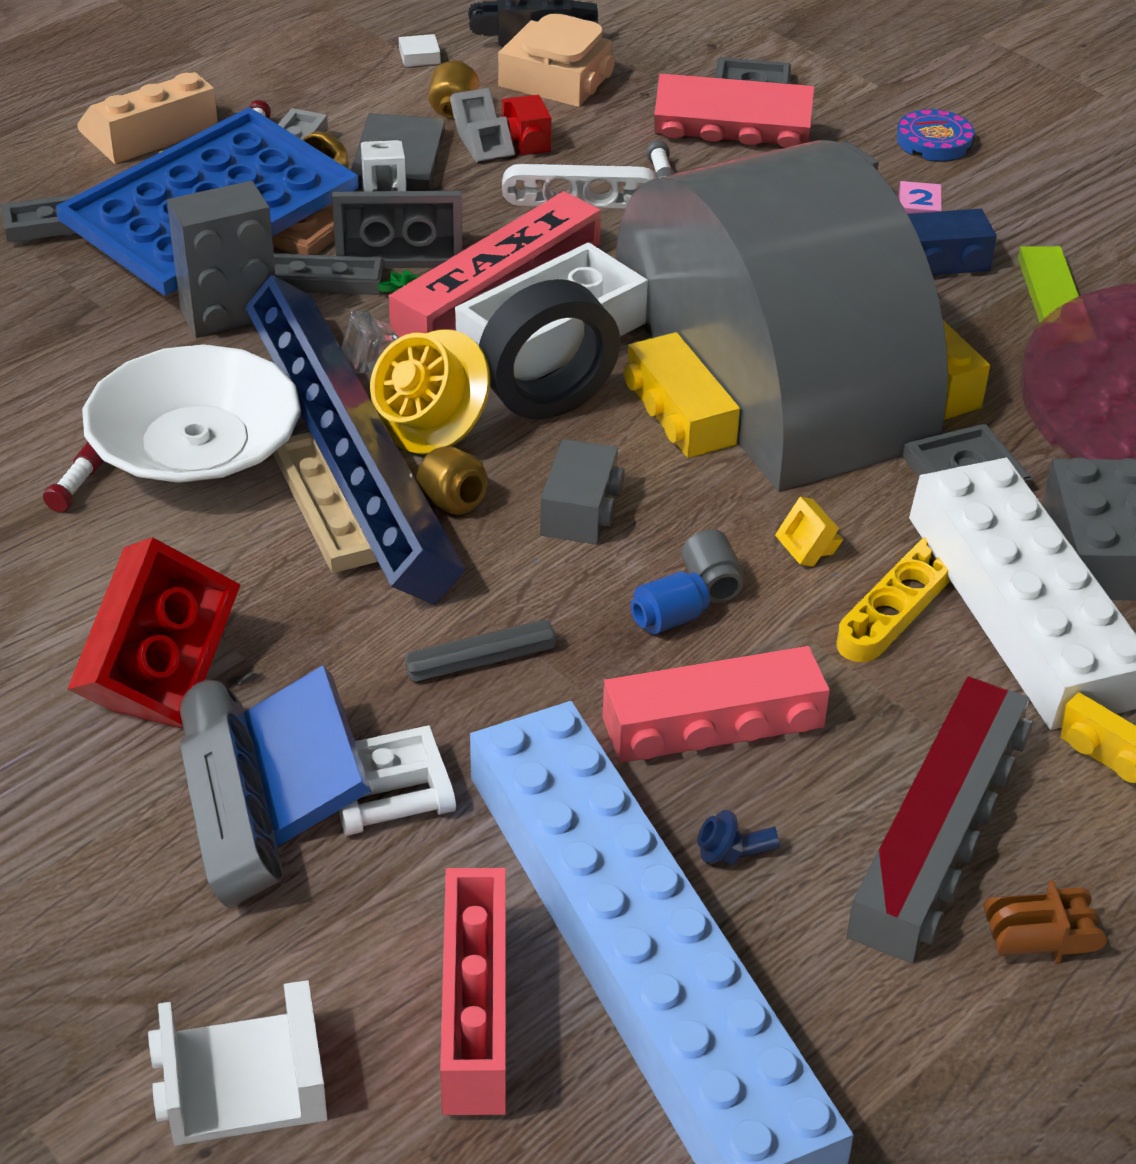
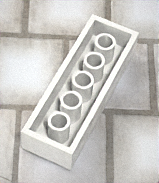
[909,457,1136,730]

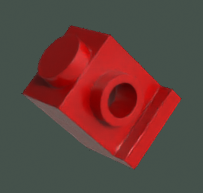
[502,94,552,156]

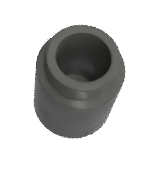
[681,530,744,603]

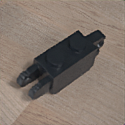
[468,0,598,47]

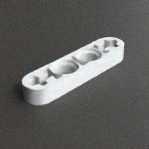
[502,164,658,208]

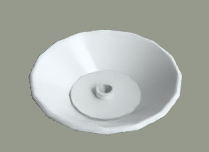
[82,344,301,483]

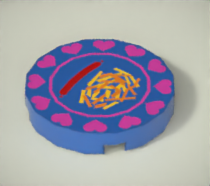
[896,109,975,161]

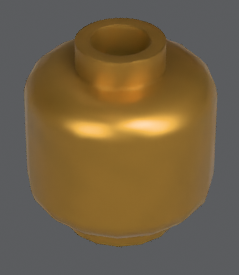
[428,60,480,118]
[416,446,487,515]

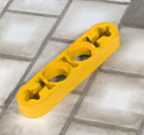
[836,537,951,662]

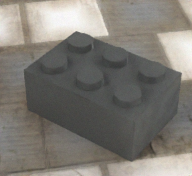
[166,181,275,338]
[1042,458,1136,600]

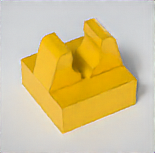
[775,496,844,567]

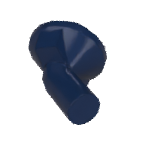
[697,810,781,865]

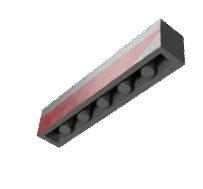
[846,676,1033,964]

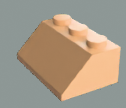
[77,72,218,164]

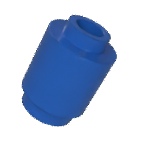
[630,571,710,635]

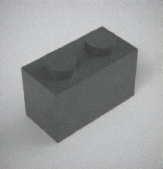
[540,439,625,545]

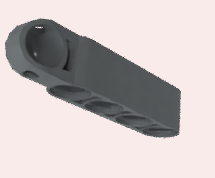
[180,679,283,908]

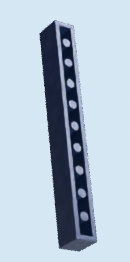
[245,274,466,605]

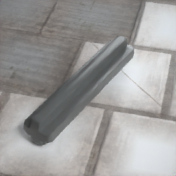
[405,619,555,682]

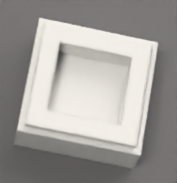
[399,34,441,67]

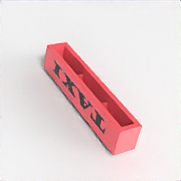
[389,191,601,337]

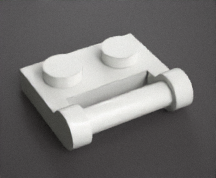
[339,725,456,836]

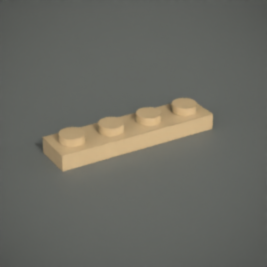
[273,432,378,573]

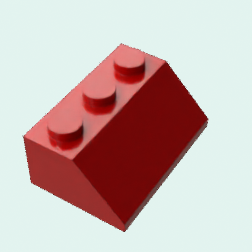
[67,537,241,729]

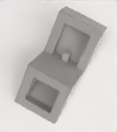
[450,88,515,163]

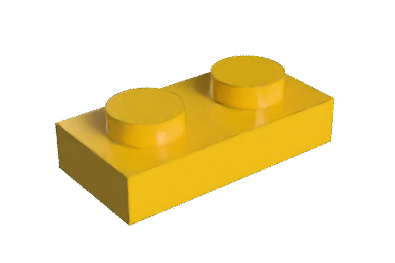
[1060,692,1136,784]

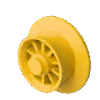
[370,330,490,455]

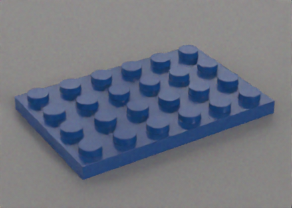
[56,107,358,296]

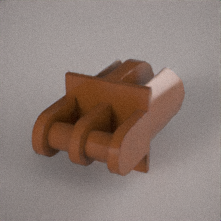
[983,880,1107,964]

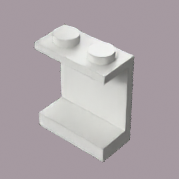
[148,980,327,1146]

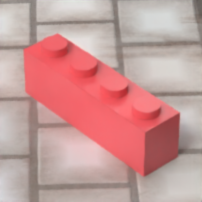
[654,73,814,148]
[602,646,830,763]
[440,868,506,1115]

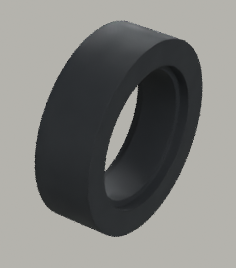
[479,279,620,419]

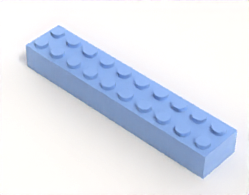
[470,701,854,1164]

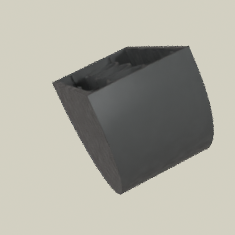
[616,140,948,492]

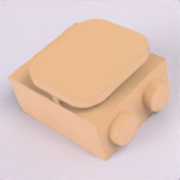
[498,14,615,107]

